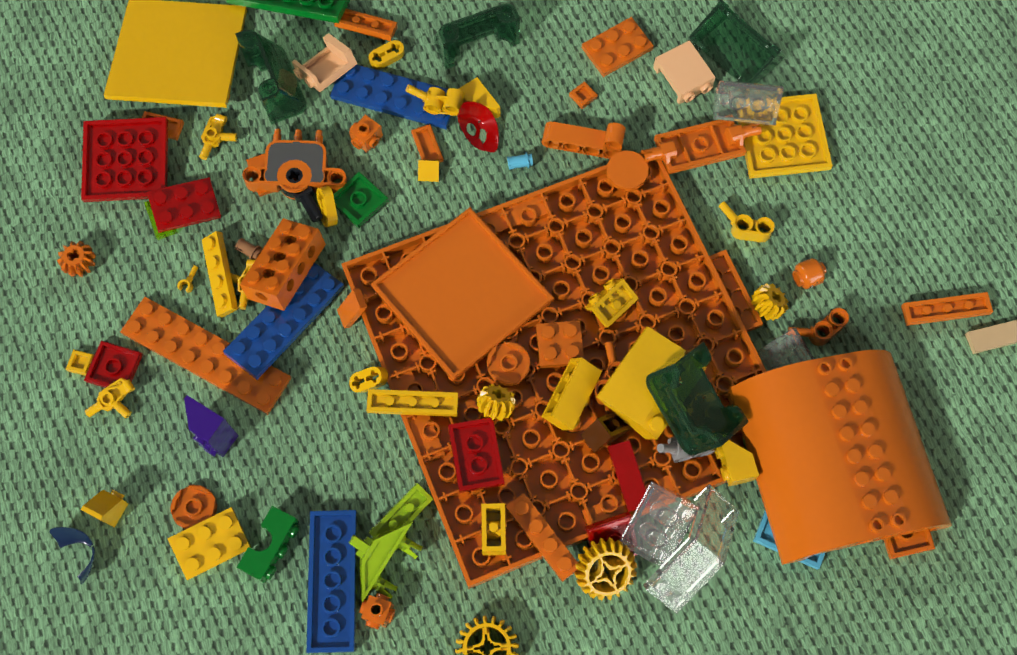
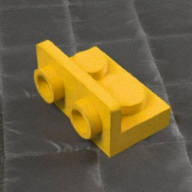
[585,278,639,327]

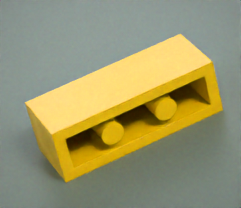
[541,357,602,430]

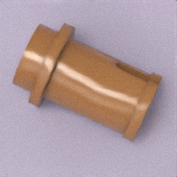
[235,238,262,260]

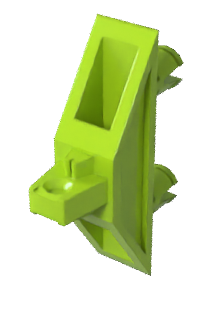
[349,520,423,602]

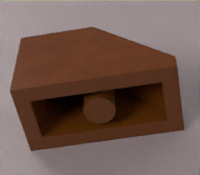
[581,412,632,453]

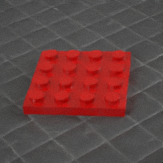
[81,117,168,202]

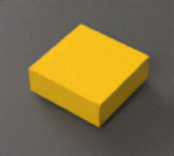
[418,160,440,182]
[66,349,94,376]

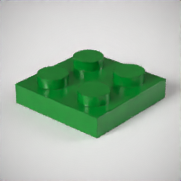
[333,172,389,229]

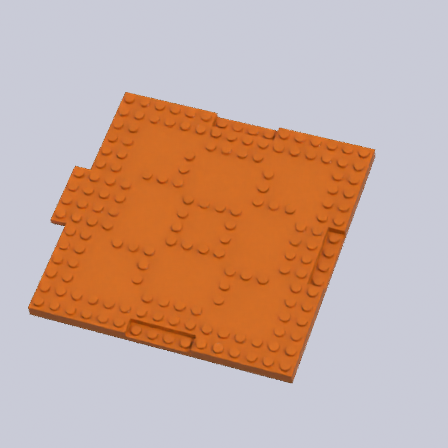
[341,147,767,589]

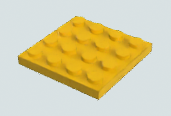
[735,94,833,179]

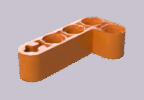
[541,121,626,159]

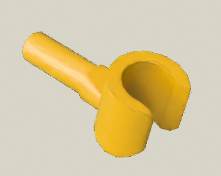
[177,265,198,293]

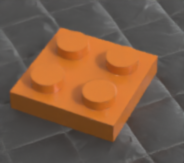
[536,320,584,368]

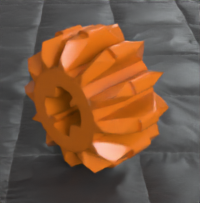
[57,241,96,277]

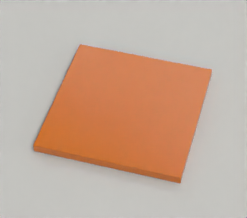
[370,207,554,382]

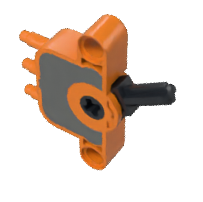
[242,128,347,223]

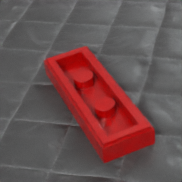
[607,440,651,513]

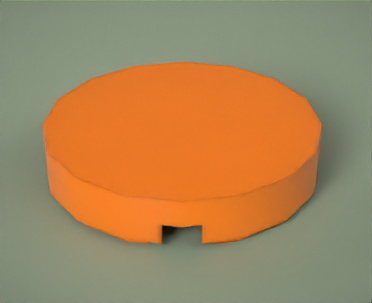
[606,150,649,191]
[487,342,531,386]
[170,485,217,529]

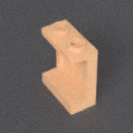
[292,33,357,92]
[653,40,716,104]

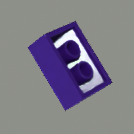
[184,395,239,457]

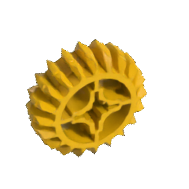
[574,537,637,601]
[455,615,519,655]

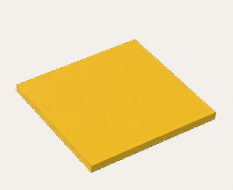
[104,0,247,108]

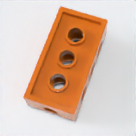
[240,218,326,311]

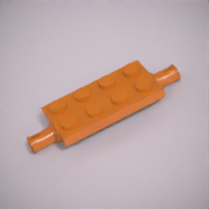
[641,117,762,174]

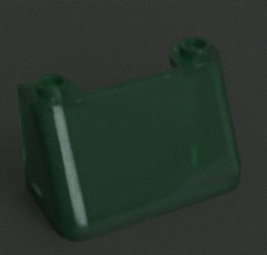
[689,0,785,91]
[434,3,520,69]
[235,29,307,125]
[646,342,749,455]

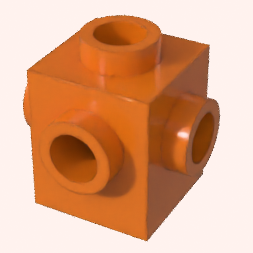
[349,114,383,152]
[360,593,395,630]

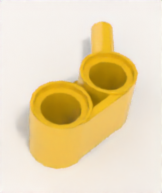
[405,84,465,116]
[718,201,775,242]

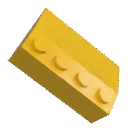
[596,326,707,439]

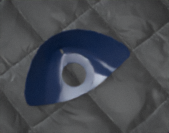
[50,527,95,584]

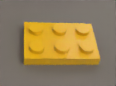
[167,507,252,580]

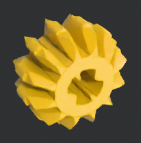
[751,283,789,321]
[477,384,516,421]

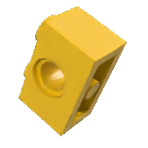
[481,503,506,555]

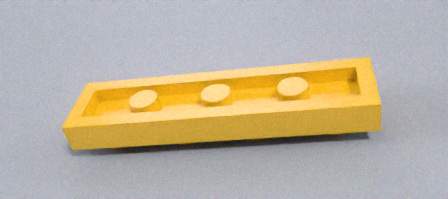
[202,231,238,318]
[366,389,458,417]

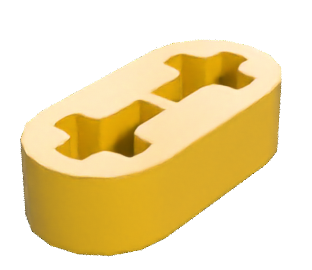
[369,40,405,69]
[316,186,338,227]
[349,366,388,393]

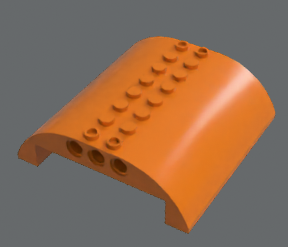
[729,350,952,565]

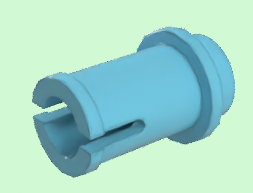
[507,152,533,170]

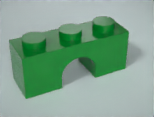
[236,506,300,583]

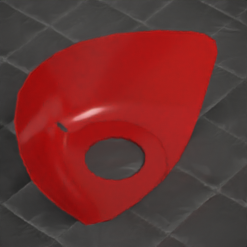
[457,101,499,153]

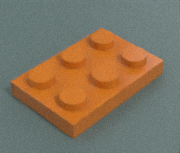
[581,17,654,77]

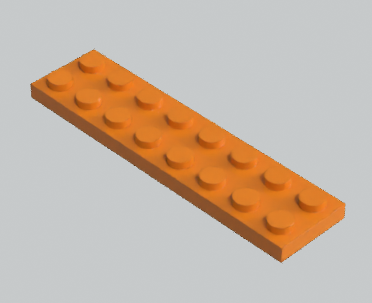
[120,296,291,415]

